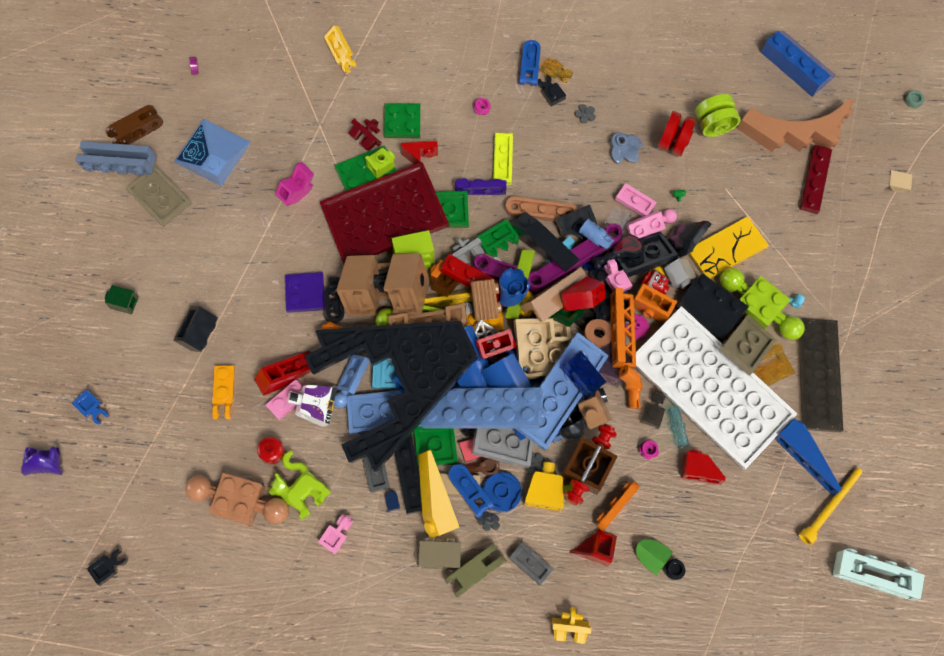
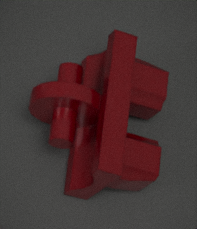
[348,118,382,151]

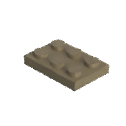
[126,165,192,227]
[719,315,777,376]

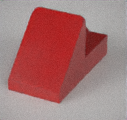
[401,141,438,165]

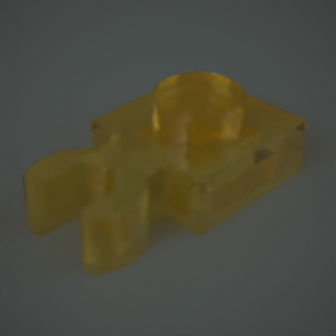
[540,58,573,83]

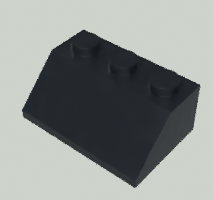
[676,273,749,342]

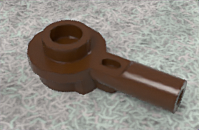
[465,457,500,476]

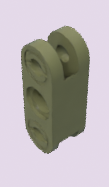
[445,544,506,597]

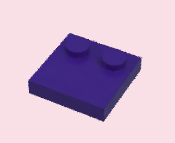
[285,272,324,313]

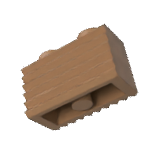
[470,279,502,321]

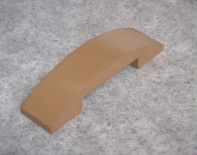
[388,304,467,325]

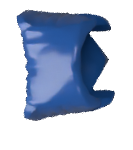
[499,268,530,307]

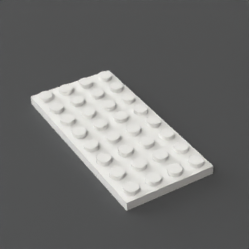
[628,306,797,470]

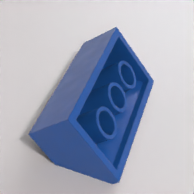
[761,31,836,97]

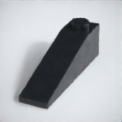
[512,212,579,272]

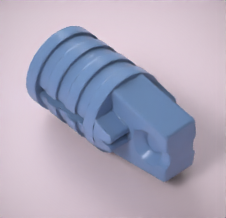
[579,219,614,249]

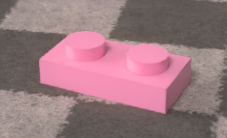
[615,183,657,217]
[266,379,302,421]

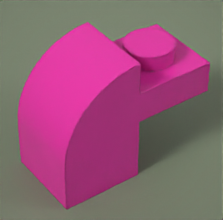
[275,162,314,206]

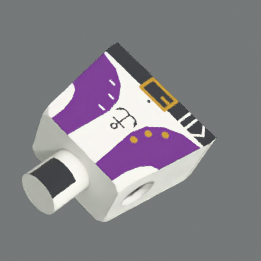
[287,385,337,427]

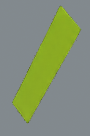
[505,250,535,319]

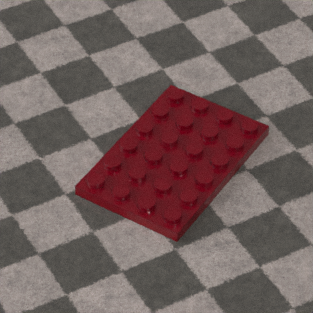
[320,161,450,264]

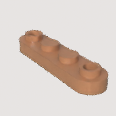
[505,197,578,222]

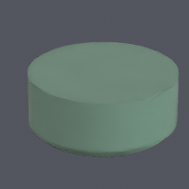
[905,90,925,109]

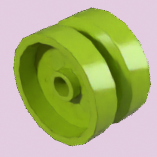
[695,94,741,137]

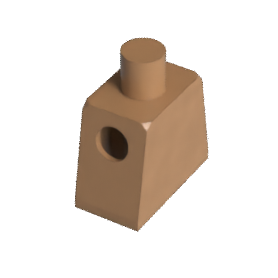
[578,386,613,429]

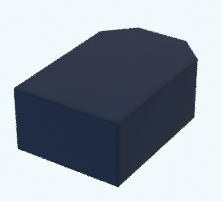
[385,491,400,512]

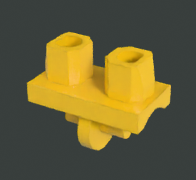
[551,607,591,644]

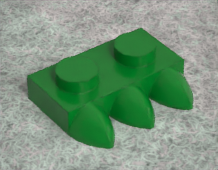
[476,219,519,257]

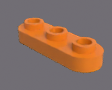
[596,481,640,531]

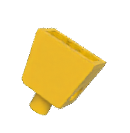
[524,462,564,512]

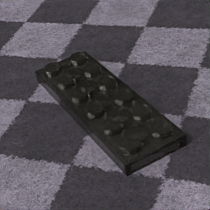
[798,318,844,433]

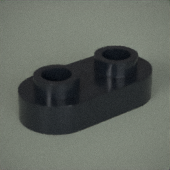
[323,287,345,324]

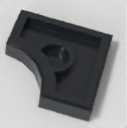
[555,205,598,242]

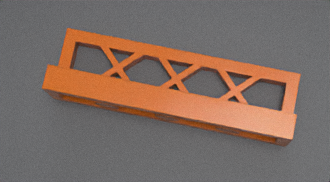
[610,288,636,369]

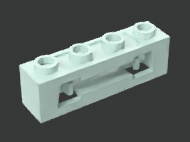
[832,548,925,601]

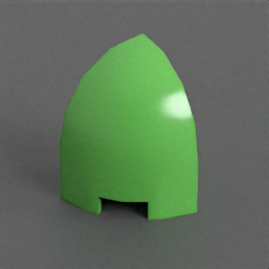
[636,539,673,576]

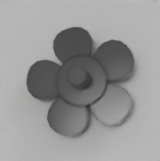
[575,104,596,123]
[526,452,544,474]
[477,512,500,531]

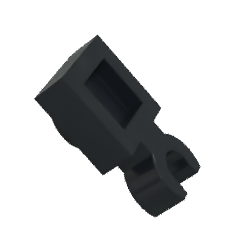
[538,74,566,107]
[86,549,128,586]

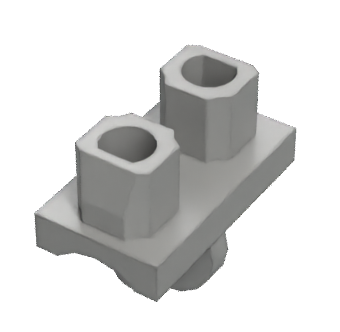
[451,238,485,265]

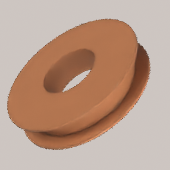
[584,319,611,348]

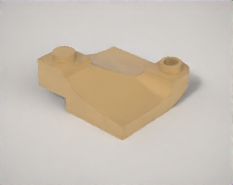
[514,318,573,380]

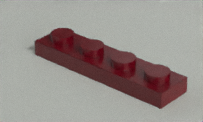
[800,145,832,214]

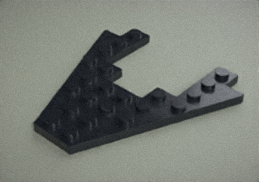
[305,320,478,472]

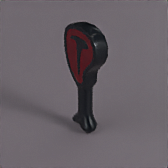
[591,235,644,269]

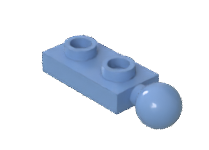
[334,355,370,408]

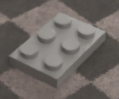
[471,428,533,469]

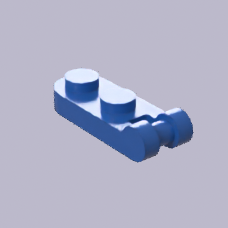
[519,40,541,86]
[449,464,494,519]

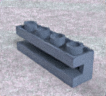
[75,141,157,176]

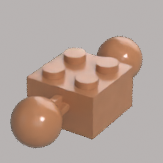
[185,473,289,527]

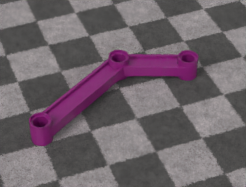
[474,223,622,294]

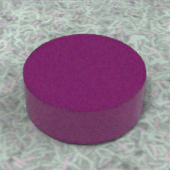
[189,56,199,75]

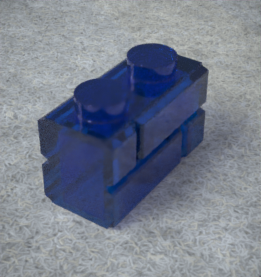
[560,351,606,398]

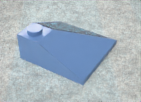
[174,119,250,186]

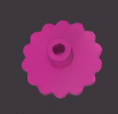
[625,314,649,340]

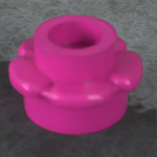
[473,98,491,115]
[639,440,659,460]

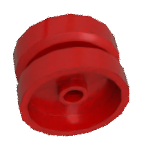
[658,111,696,157]

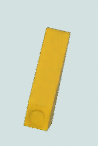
[418,450,459,538]

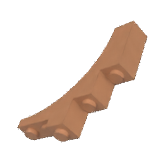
[737,98,854,152]

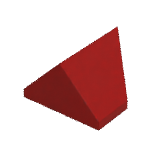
[569,529,617,566]

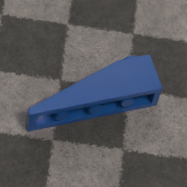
[774,419,842,495]

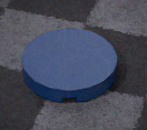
[483,472,522,513]

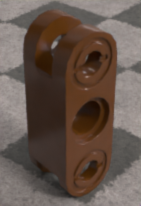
[105,105,163,145]

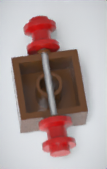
[562,424,618,506]

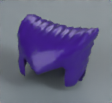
[21,447,63,476]

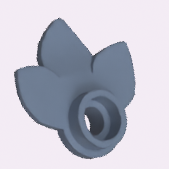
[611,132,643,164]

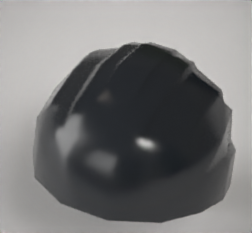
[558,404,587,439]

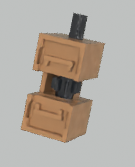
[329,253,430,316]

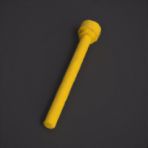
[798,468,863,545]

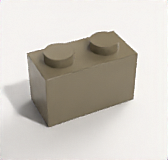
[419,538,461,570]

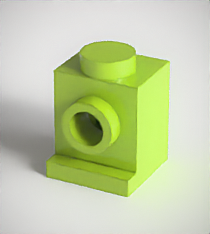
[365,148,395,179]

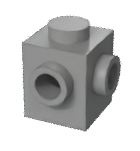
[664,258,697,289]

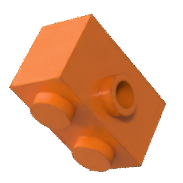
[634,283,677,324]

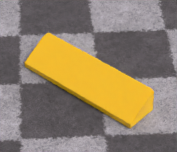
[424,289,472,307]

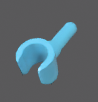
[789,294,805,308]

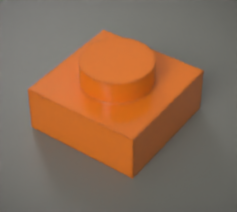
[430,260,444,282]

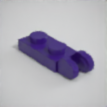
[455,178,507,195]

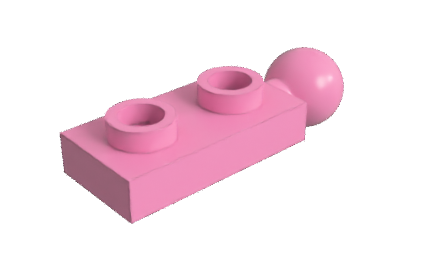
[626,209,677,239]

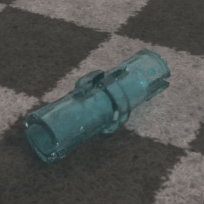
[667,407,690,448]

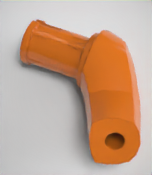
[619,365,643,409]

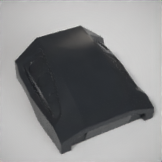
[666,221,712,258]

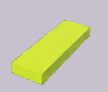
[493,133,513,185]

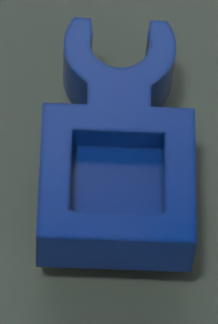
[72,389,109,425]

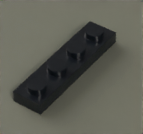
[395,434,422,515]

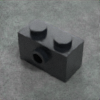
[173,306,218,352]

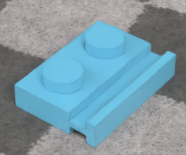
[372,360,398,389]

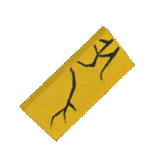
[688,216,769,279]

